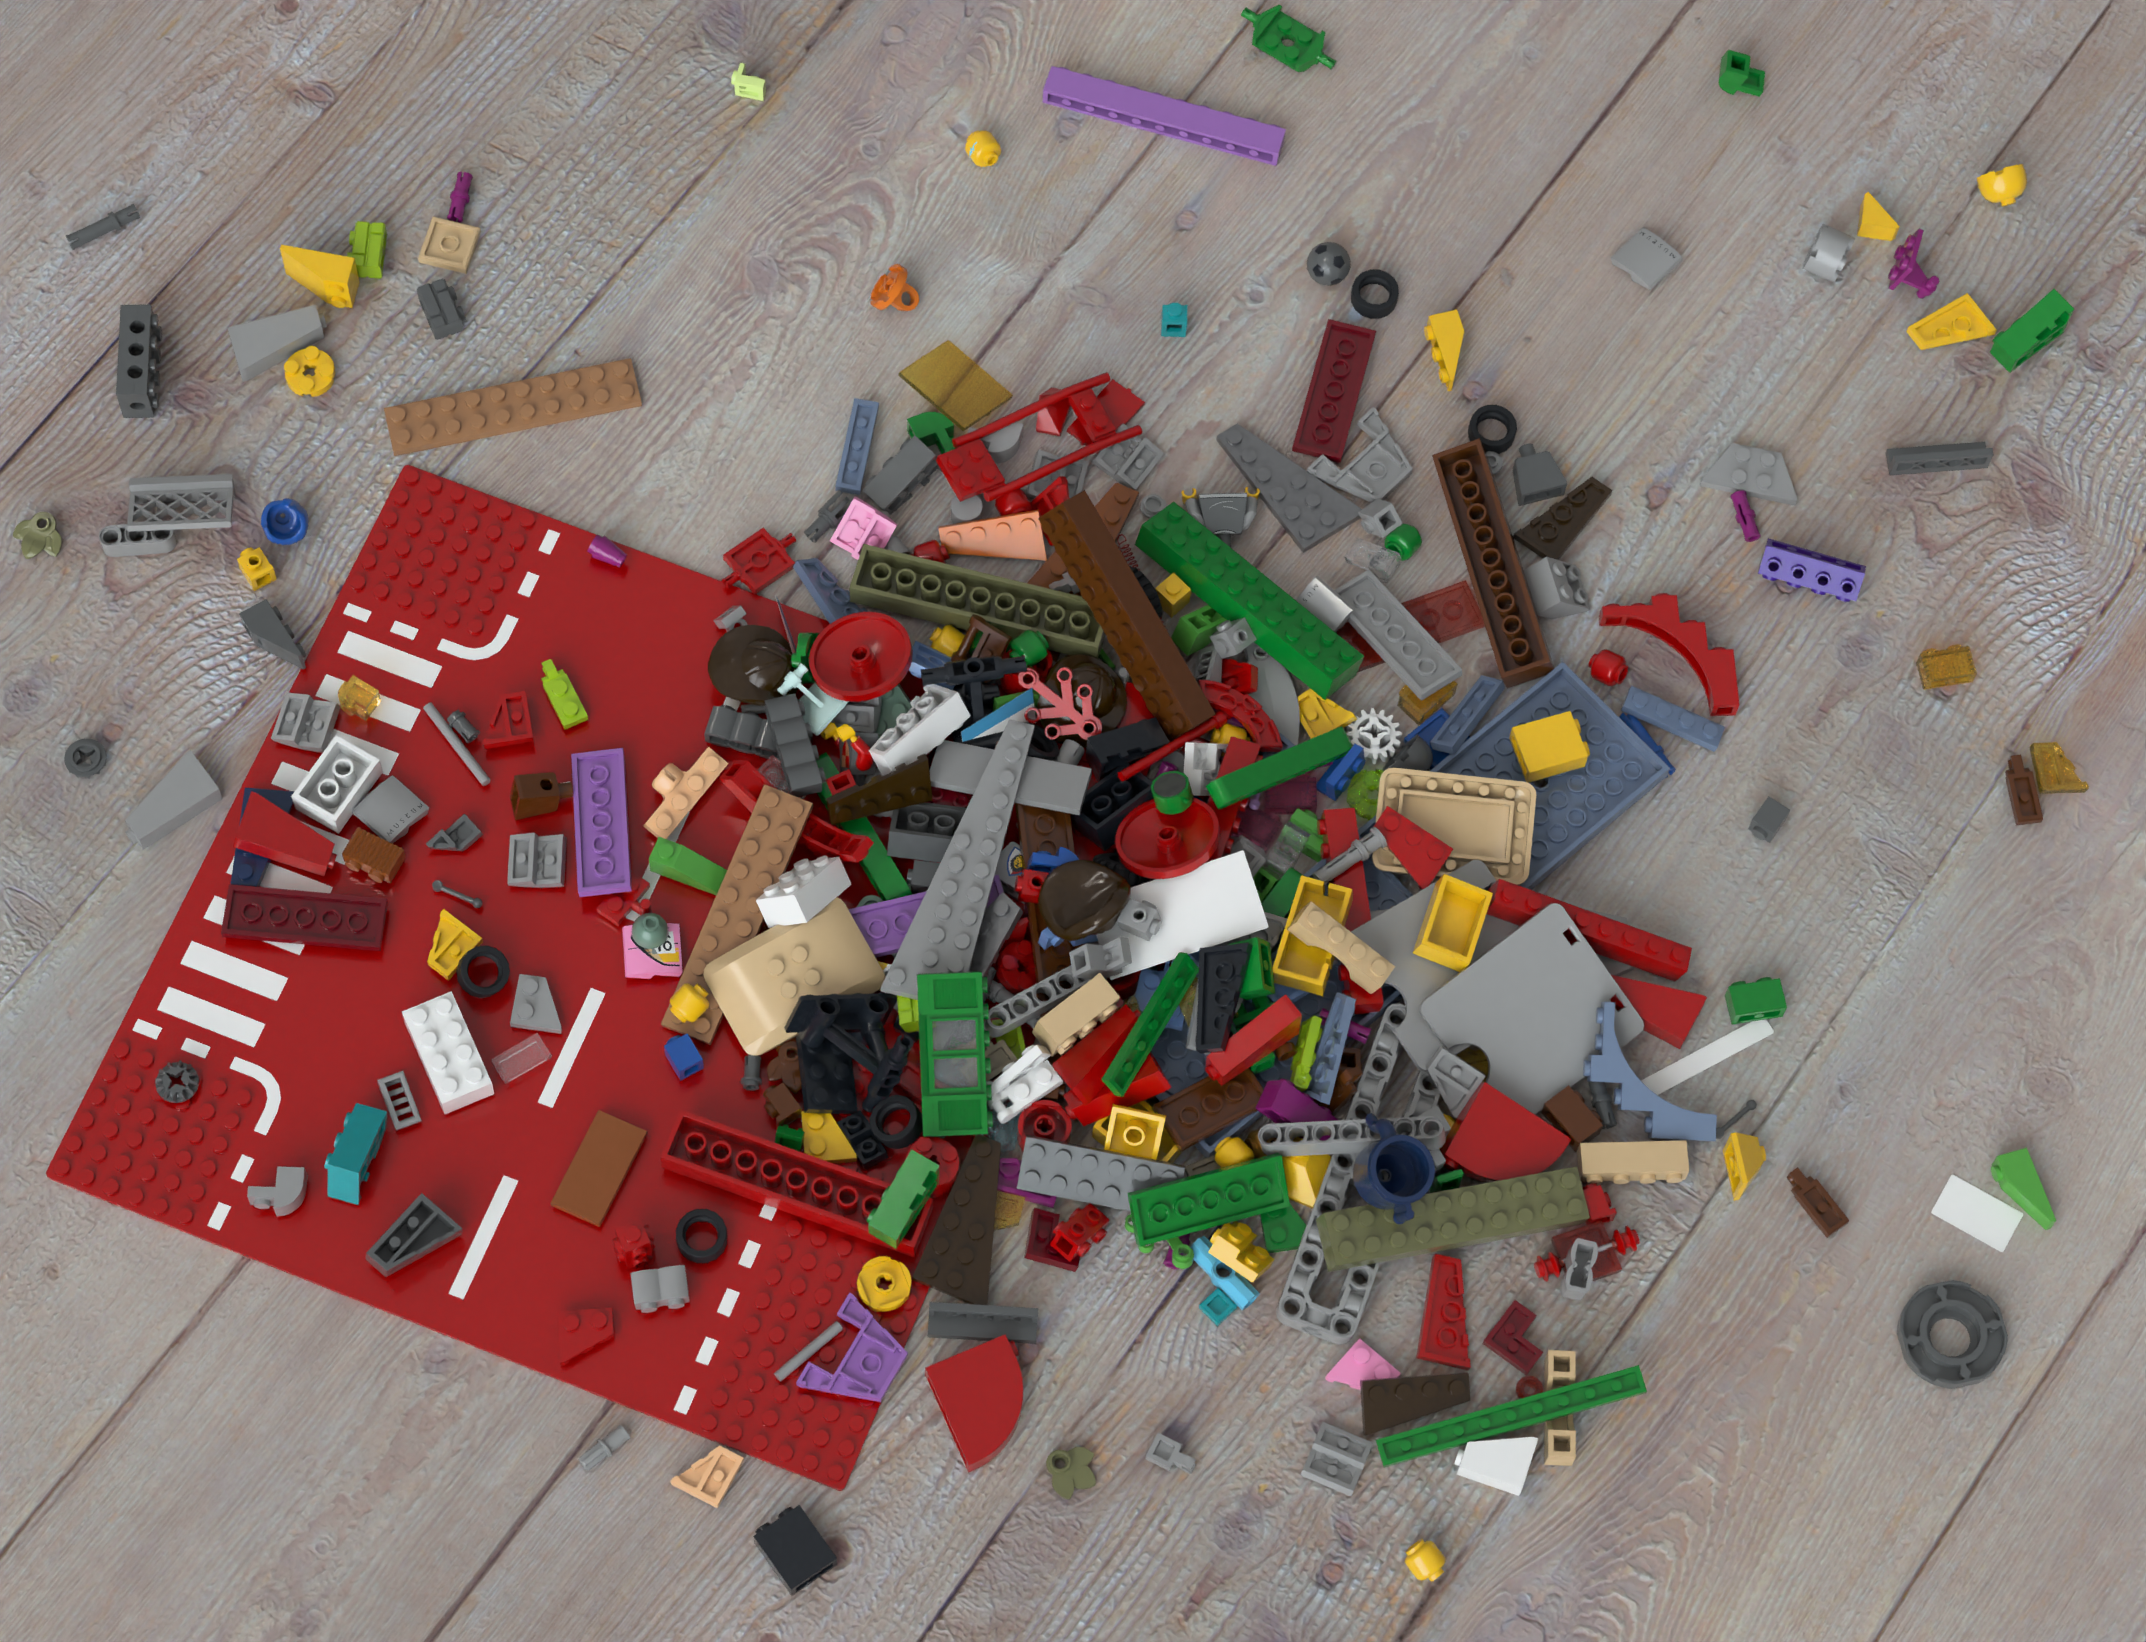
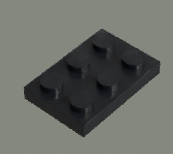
[796,1035,858,1114]

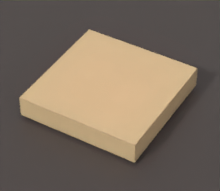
[418,217,481,274]

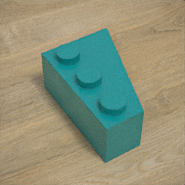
[324,1103,387,1205]

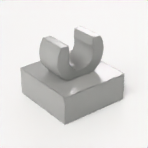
[713,605,747,632]

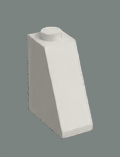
[1454,1437,1538,1496]

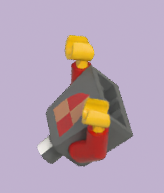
[820,722,878,786]

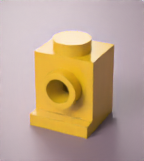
[237,547,277,591]

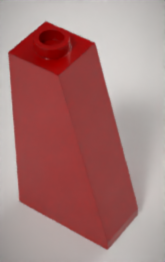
[233,791,337,876]
[1609,975,1707,1049]
[1205,995,1302,1086]
[1052,1004,1141,1106]
[1063,1052,1172,1126]

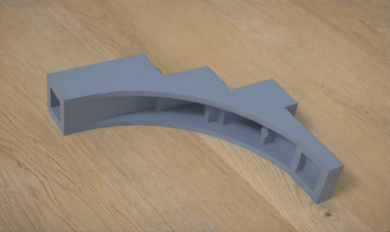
[1583,1002,1717,1141]

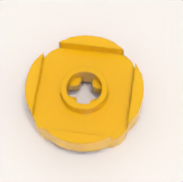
[284,346,335,397]
[857,1256,911,1312]

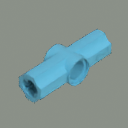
[1190,1236,1260,1310]

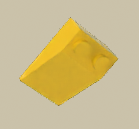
[280,244,360,308]

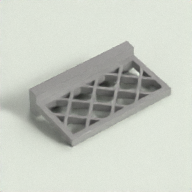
[127,474,235,532]

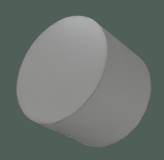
[951,495,983,524]

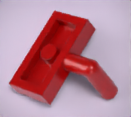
[597,871,652,926]

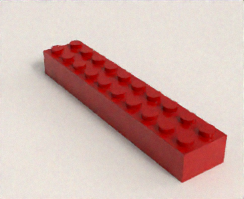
[660,1109,933,1257]

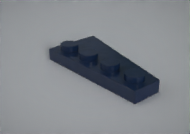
[230,788,295,887]

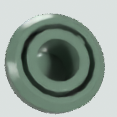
[631,913,669,949]

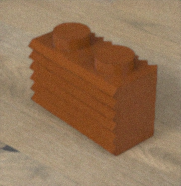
[342,827,406,883]

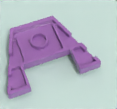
[796,1293,908,1402]

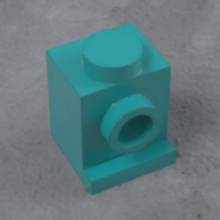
[1161,302,1187,337]

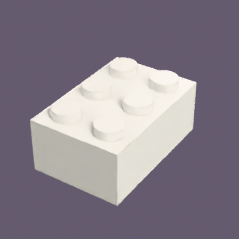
[291,735,383,834]
[756,856,851,928]

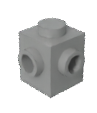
[1358,498,1403,538]
[1210,617,1257,659]
[1117,898,1162,941]

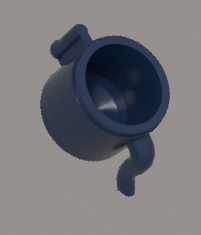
[1353,1113,1435,1224]

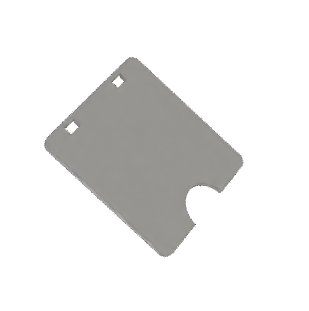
[1351,860,1520,1072]
[1420,903,1644,1114]

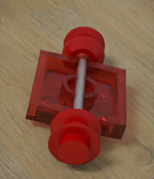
[1534,1220,1640,1282]

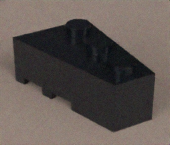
[1085,717,1169,782]

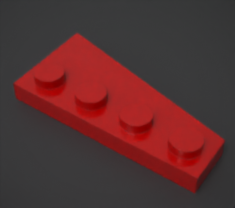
[1416,1253,1471,1371]

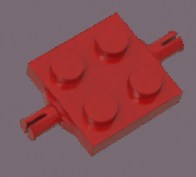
[722,527,796,595]

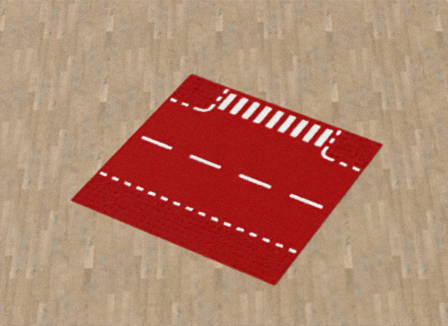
[46,465,1152,1491]

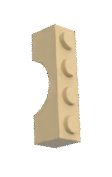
[1287,902,1395,994]
[1544,1350,1576,1466]

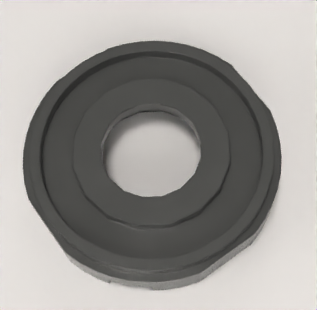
[1897,1280,2008,1389]

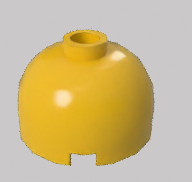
[1976,164,2027,207]

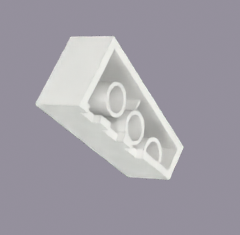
[869,684,971,776]

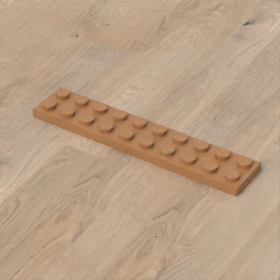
[384,358,642,456]
[661,784,814,1045]

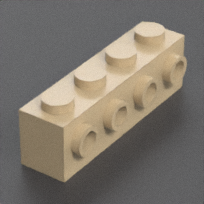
[1577,1140,1689,1185]

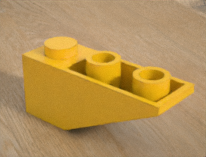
[1424,309,1464,391]

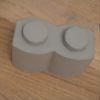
[1560,1238,1598,1301]
[631,1265,690,1313]

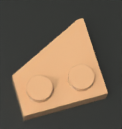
[671,1445,744,1508]

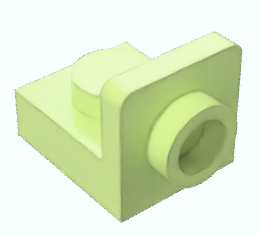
[731,62,766,101]

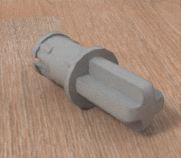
[579,1425,630,1471]

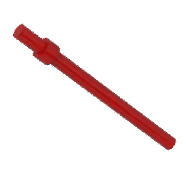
[1118,711,1233,781]

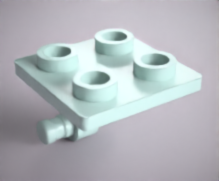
[777,663,849,736]

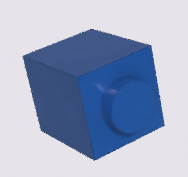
[664,1033,704,1081]

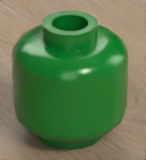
[1384,523,1422,561]
[1009,630,1049,667]

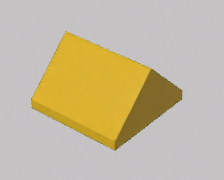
[1104,1104,1166,1160]

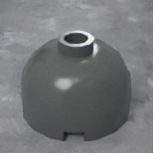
[1382,735,1433,771]

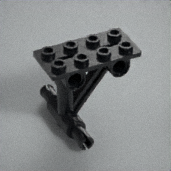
[921,655,1027,750]
[784,992,914,1113]

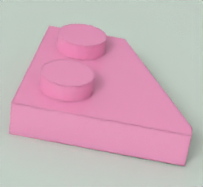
[1325,1338,1401,1390]

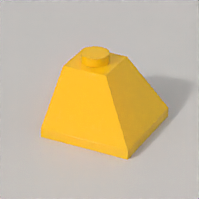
[1722,1132,1766,1200]
[1282,1137,1331,1208]

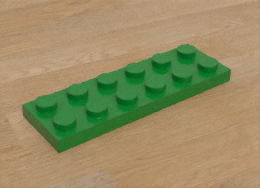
[1127,1153,1290,1247]

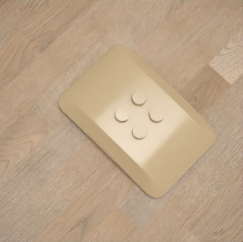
[1372,768,1536,885]
[703,898,885,1056]

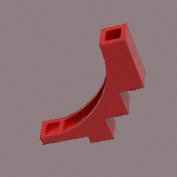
[1599,593,1740,716]
[720,760,874,864]

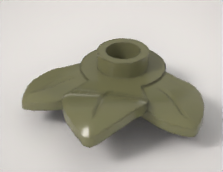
[13,512,62,559]
[1046,1447,1096,1500]

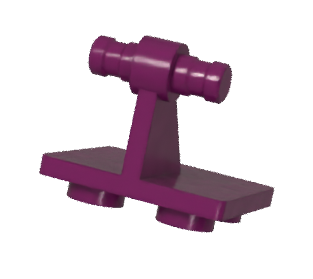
[1888,228,1939,299]

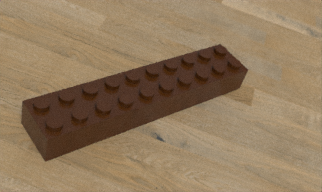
[1432,438,1554,689]
[1038,490,1216,741]

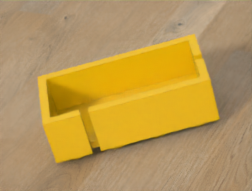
[1272,875,1353,996]

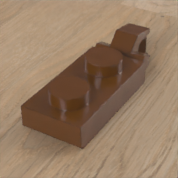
[2005,754,2043,826]
[1313,1065,1363,1116]
[1787,1167,1849,1238]

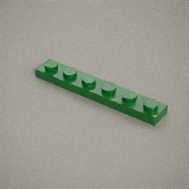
[1101,952,1199,1097]

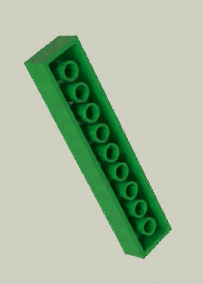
[1135,502,1364,700]

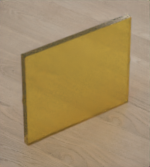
[898,340,1013,431]

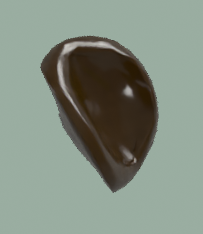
[708,625,798,706]
[1037,654,1127,748]
[1038,860,1131,941]

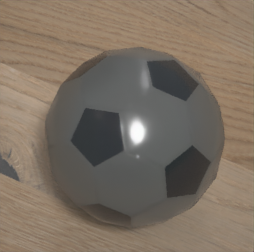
[1307,242,1351,286]

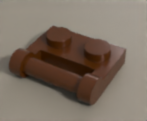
[950,614,1012,683]

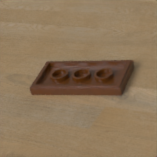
[1152,1068,1264,1152]

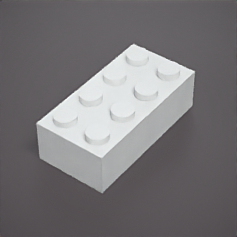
[402,991,494,1114]

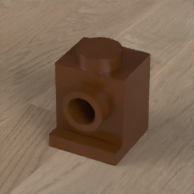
[763,1083,802,1128]

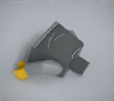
[1181,487,1260,547]

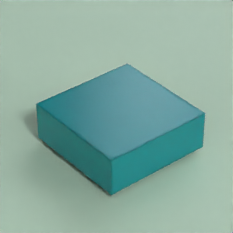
[1199,1287,1237,1327]

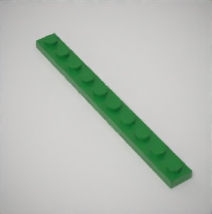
[1376,1365,1647,1468]

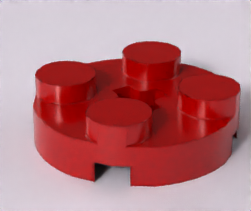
[996,940,1036,993]

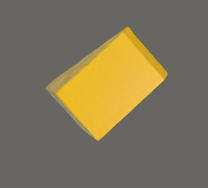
[1857,192,1900,241]

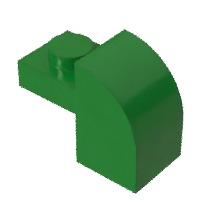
[1718,50,1765,97]
[907,412,956,454]

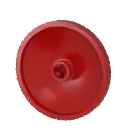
[809,612,913,702]
[1115,798,1221,879]

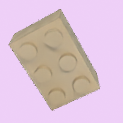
[1032,973,1120,1057]

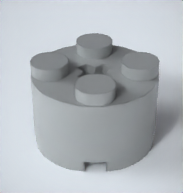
[1803,224,1855,282]

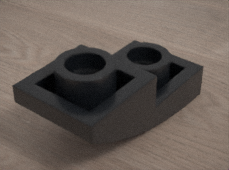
[837,1110,888,1170]

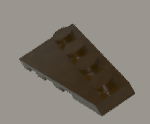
[1513,477,1613,560]
[826,754,933,825]
[1360,1373,1470,1436]

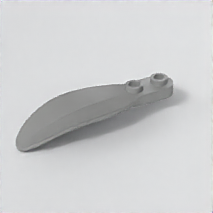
[1244,642,1300,745]

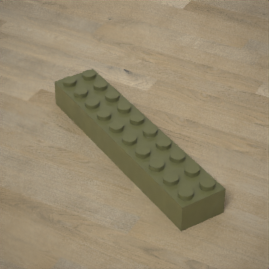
[849,544,1106,659]
[1316,1166,1590,1272]

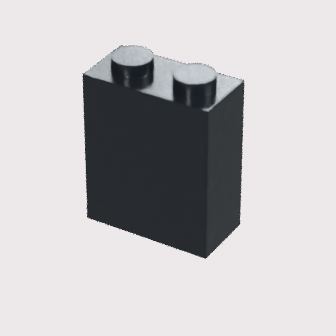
[753,1505,837,1596]

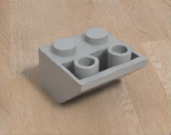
[1524,557,1590,619]

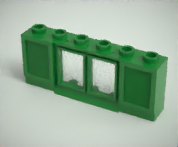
[917,971,993,1137]

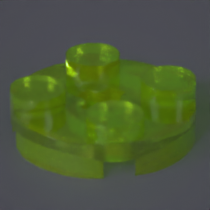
[1346,769,1384,820]

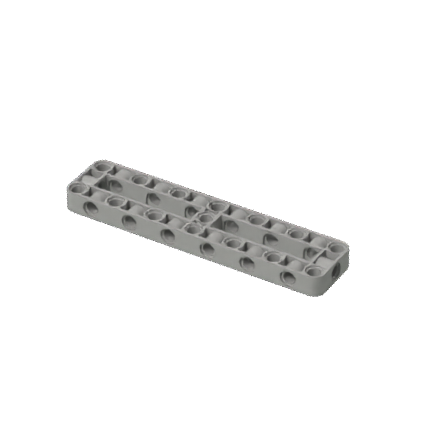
[1276,1003,1440,1345]

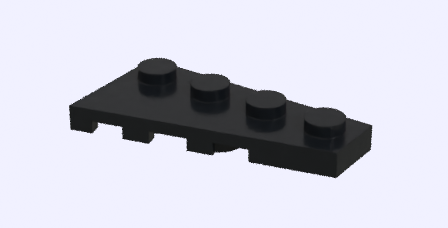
[1196,943,1253,1054]

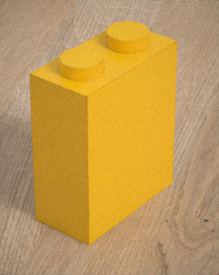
[1509,711,1590,783]

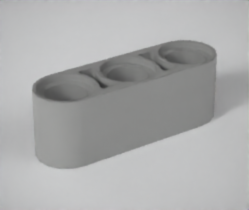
[99,524,177,557]

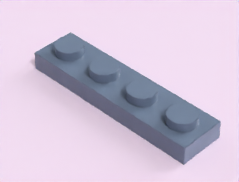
[835,398,879,495]
[1430,675,1505,755]
[1621,686,1725,752]

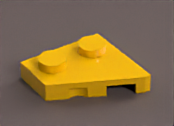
[1297,688,1357,739]
[427,909,483,981]

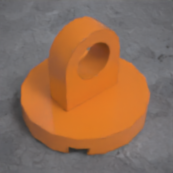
[870,264,919,311]

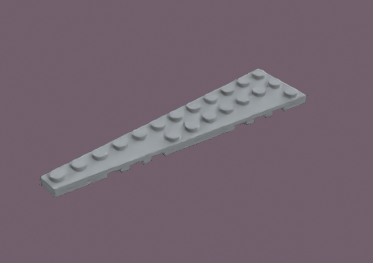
[881,719,1035,1000]

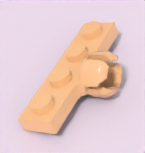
[643,747,728,839]

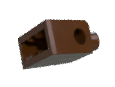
[510,772,573,820]

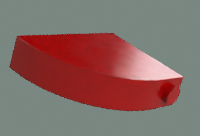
[1439,1082,1571,1183]
[925,1334,1023,1473]

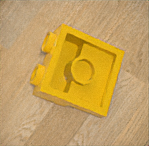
[1208,1221,1275,1283]

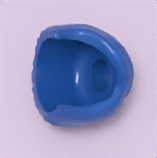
[261,498,309,545]

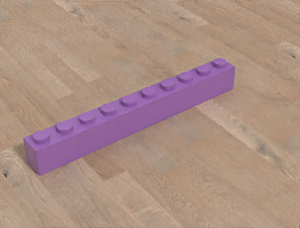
[1043,66,1286,166]

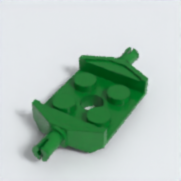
[1241,5,1337,72]

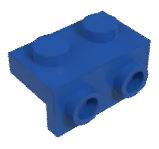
[1315,744,1366,801]

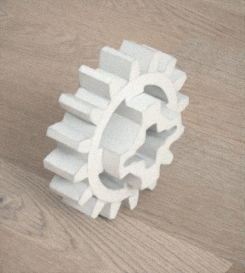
[1346,708,1402,764]

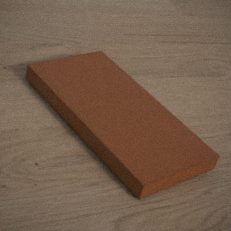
[551,1110,647,1227]

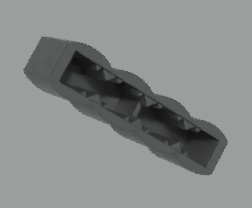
[765,694,826,797]
[704,705,813,760]

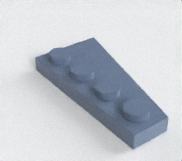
[793,558,868,624]
[1300,992,1356,1105]

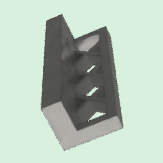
[1885,441,1994,476]
[928,1302,1038,1344]

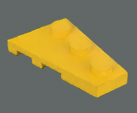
[1906,293,1997,350]

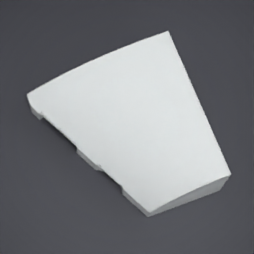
[1184,742,1228,796]

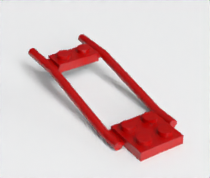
[936,372,1142,502]

